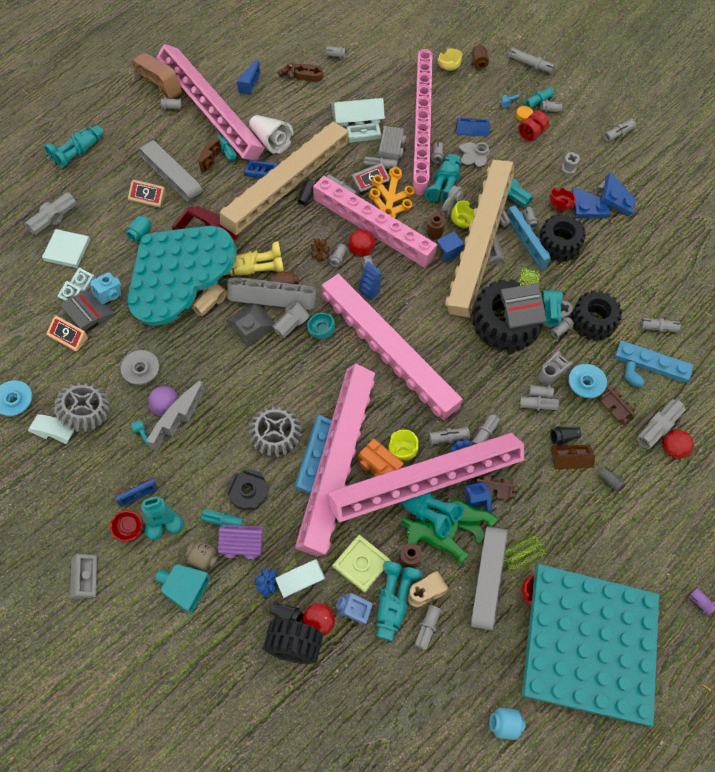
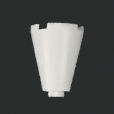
[249,115,293,154]

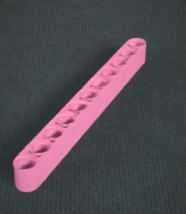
[413,49,432,195]

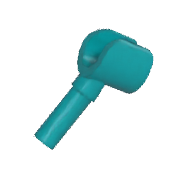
[131,421,148,446]

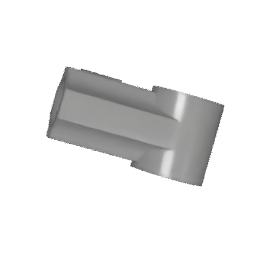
[272,301,309,338]

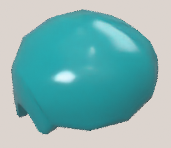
[307,313,335,340]

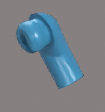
[625,361,644,388]

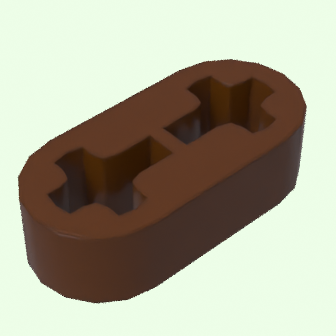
[294,64,323,82]

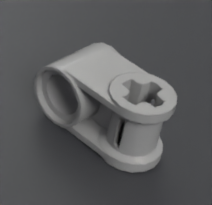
[538,351,574,386]

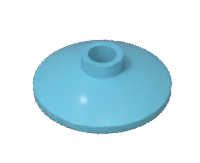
[569,364,607,398]
[0,380,32,416]

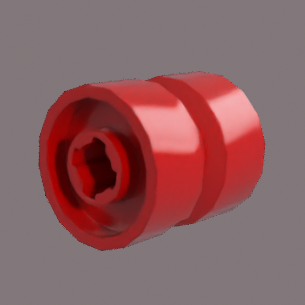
[518,110,549,142]

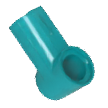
[506,178,533,208]
[541,290,562,326]

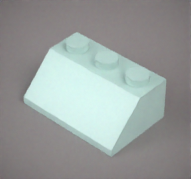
[331,98,385,126]

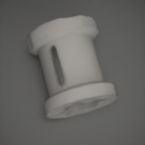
[561,152,580,175]

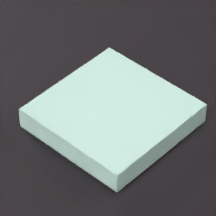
[42,229,90,268]

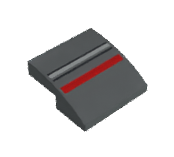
[500,283,546,329]
[60,290,115,331]

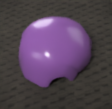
[148,386,178,417]

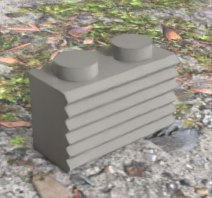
[378,126,406,164]

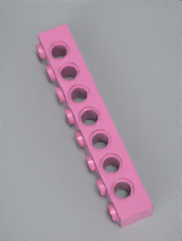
[313,176,437,268]

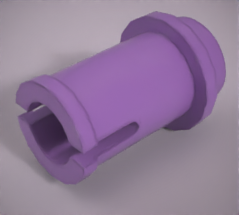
[688,588,715,616]

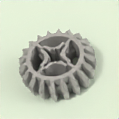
[54,382,109,432]
[248,405,302,457]

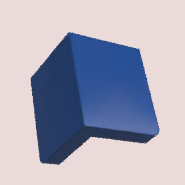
[437,232,464,262]
[464,482,492,513]

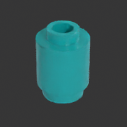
[126,216,152,242]

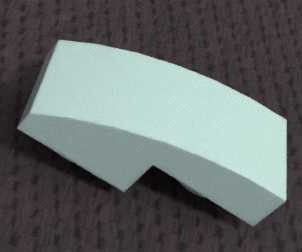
[58,267,96,301]
[28,414,75,444]
[275,559,325,598]

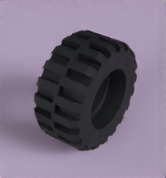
[472,279,546,352]

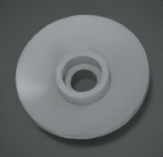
[121,350,159,385]

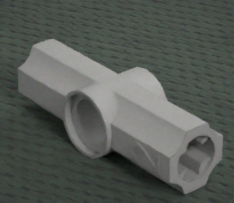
[25,192,77,235]
[636,399,686,450]

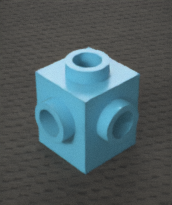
[90,272,121,305]

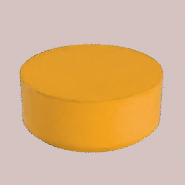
[516,106,533,122]

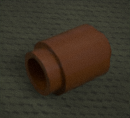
[471,45,489,69]
[426,214,445,239]
[272,271,298,285]
[399,543,422,569]

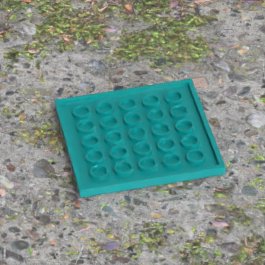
[522,564,659,727]

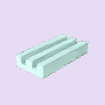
[346,123,381,143]

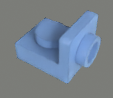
[336,593,373,624]

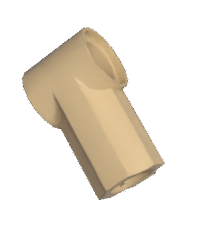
[191,284,227,316]

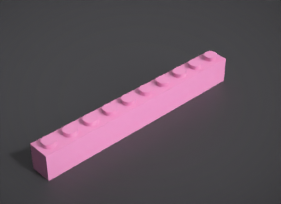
[156,44,265,161]
[321,273,463,421]
[295,363,375,557]
[328,433,524,522]

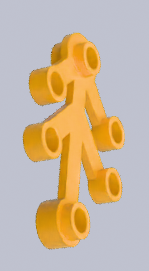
[369,167,415,218]

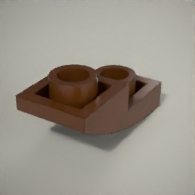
[198,136,221,173]

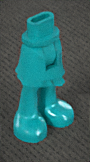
[44,125,105,168]
[424,154,461,205]
[399,492,464,538]
[141,497,184,541]
[376,561,422,642]

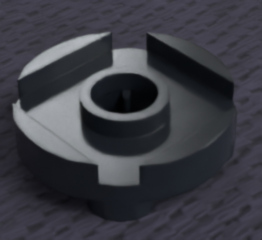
[227,469,268,511]

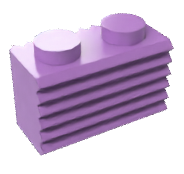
[218,524,264,559]

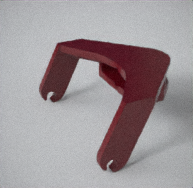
[172,206,239,243]

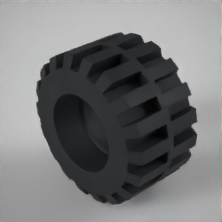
[539,214,586,262]
[571,290,622,341]
[263,619,324,664]

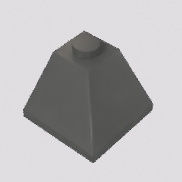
[226,303,275,347]

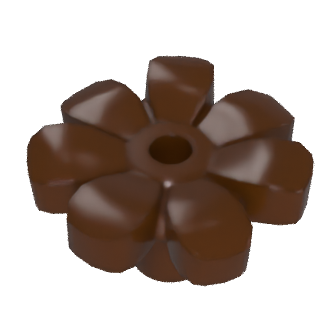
[277,62,296,79]
[311,238,330,261]

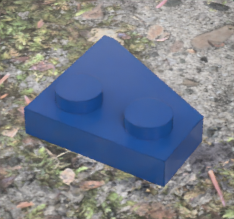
[601,172,636,216]
[572,188,611,218]

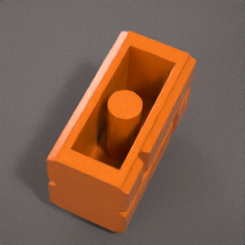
[358,439,404,477]

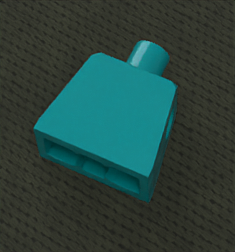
[155,564,211,615]

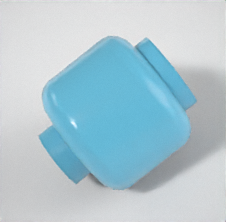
[490,708,525,740]

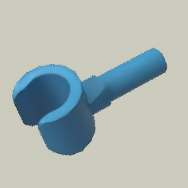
[500,94,520,108]

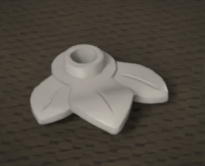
[459,142,490,168]
[441,186,464,218]

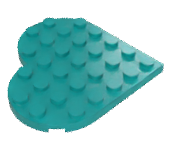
[128,226,237,326]

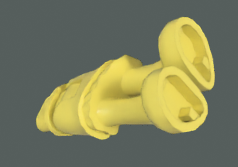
[224,241,284,276]

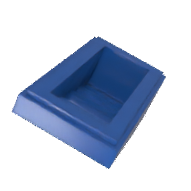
[237,60,261,95]
[244,160,279,180]
[359,262,381,300]

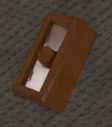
[551,444,595,470]

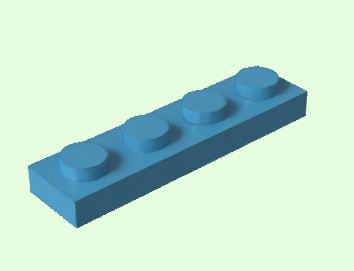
[507,206,550,270]
[614,340,693,383]
[294,415,332,494]

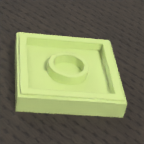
[332,535,391,594]

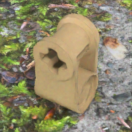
[407,571,449,608]

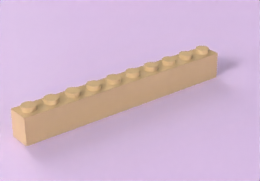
[220,121,349,235]
[445,160,514,318]

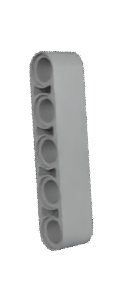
[138,140,203,202]
[227,277,316,310]
[471,526,508,631]

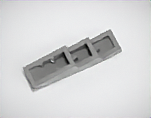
[146,381,205,451]

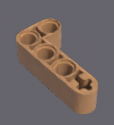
[131,52,182,99]

